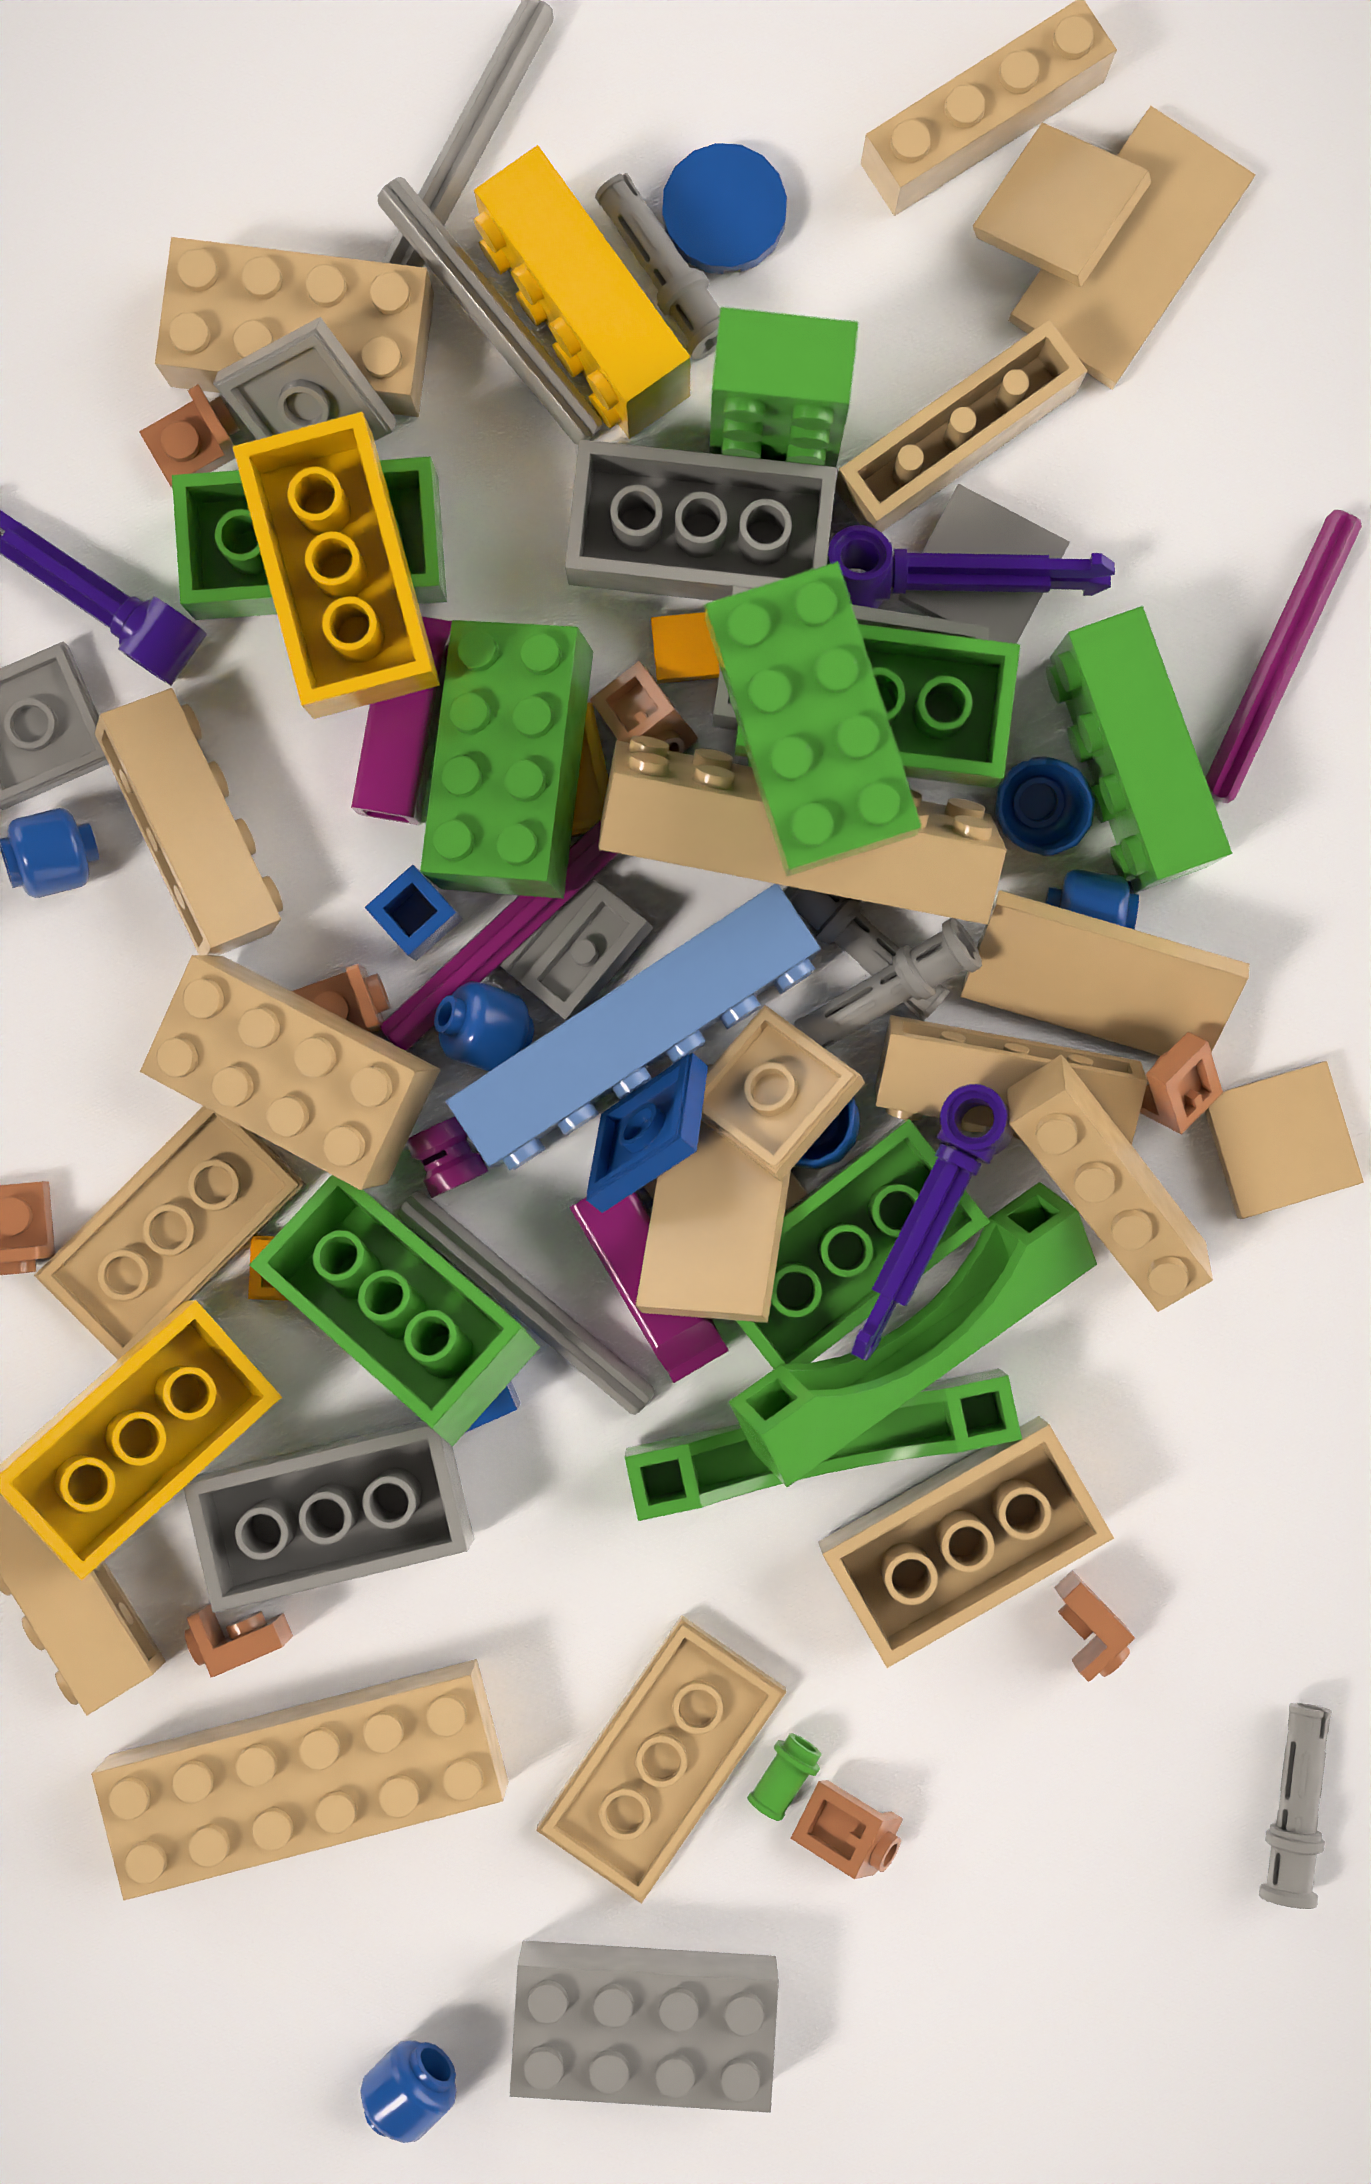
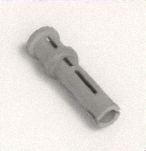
[595,173,720,359]
[783,886,950,1021]
[794,918,982,1049]
[1259,1703,1332,1909]

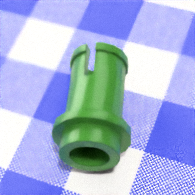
[747,1733,822,1821]

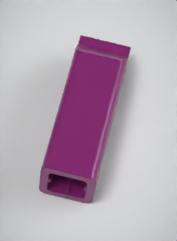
[351,616,452,825]
[569,1191,729,1383]

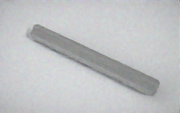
[382,0,554,267]
[377,177,602,445]
[397,1191,655,1415]

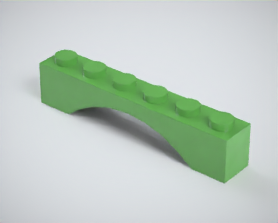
[729,1182,1097,1488]
[624,1368,1022,1521]

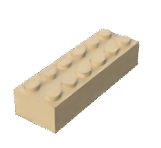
[599,736,1007,925]
[91,1659,509,1901]

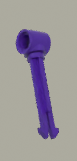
[0,510,207,686]
[827,525,1115,609]
[851,1084,1014,1361]

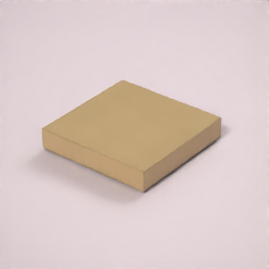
[972,122,1151,287]
[701,1005,865,1182]
[1205,1061,1364,1219]

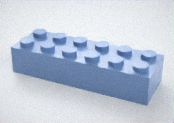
[445,884,821,1171]

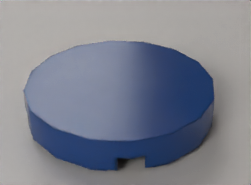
[662,143,787,274]

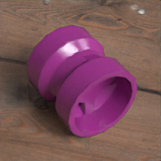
[406,1116,489,1198]

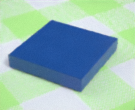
[586,1053,708,1213]

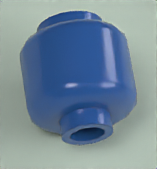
[0,808,99,898]
[1045,869,1139,930]
[434,981,534,1072]
[360,2040,457,2143]

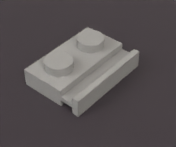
[499,879,653,1021]

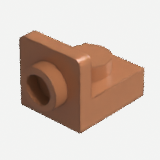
[139,384,240,488]
[589,660,698,753]
[292,964,391,1033]
[1140,1032,1223,1135]
[0,1181,55,1275]
[1054,1570,1135,1682]
[185,1604,293,1678]
[790,1780,903,1880]

